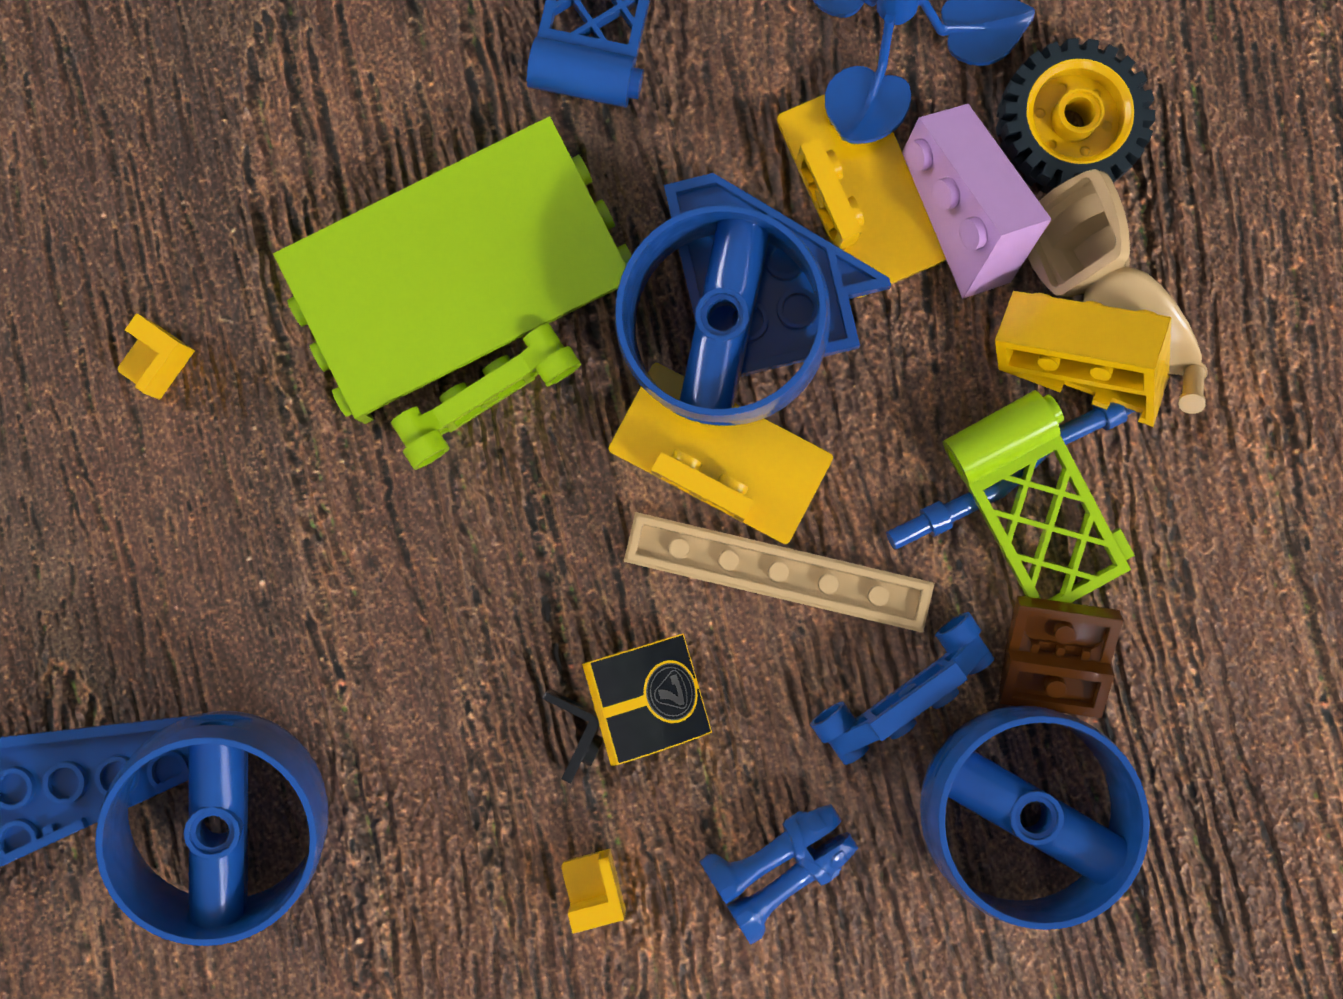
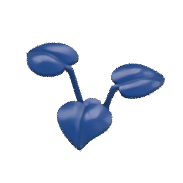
[813,0,1035,144]

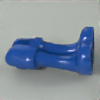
[699,804,859,945]

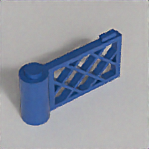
[526,0,650,108]

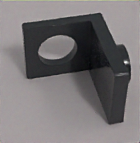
[542,688,603,784]

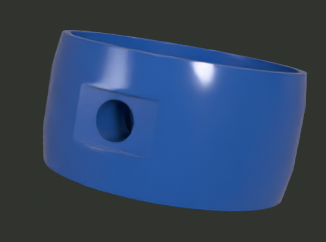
[615,205,830,426]
[920,706,1150,930]
[95,711,329,946]

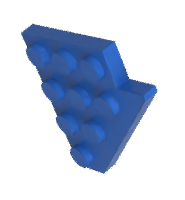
[664,173,891,377]

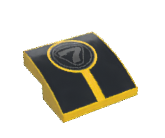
[582,633,712,766]

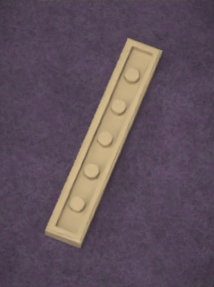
[624,512,935,633]

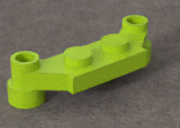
[391,323,581,470]

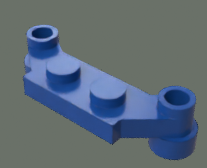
[810,612,995,765]

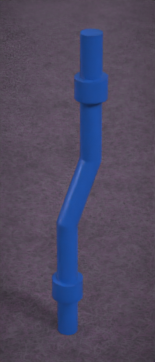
[886,402,1135,550]

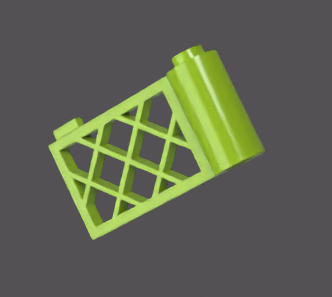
[942,390,1135,603]

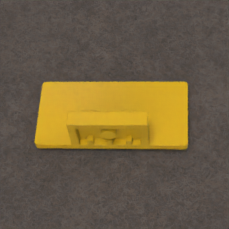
[777,94,946,298]
[608,363,833,544]

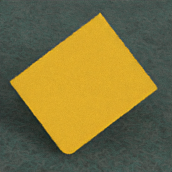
[118,313,195,400]
[561,849,626,934]

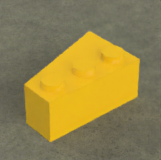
[995,291,1172,427]

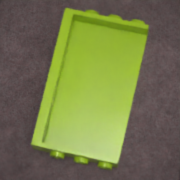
[273,116,632,424]

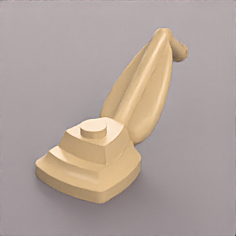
[1027,169,1208,414]

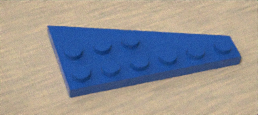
[0,715,194,867]

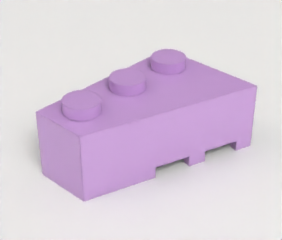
[902,104,1051,299]

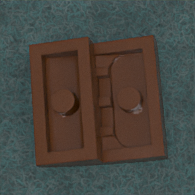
[999,595,1124,718]

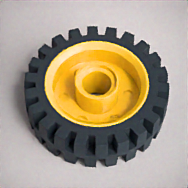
[996,38,1156,194]

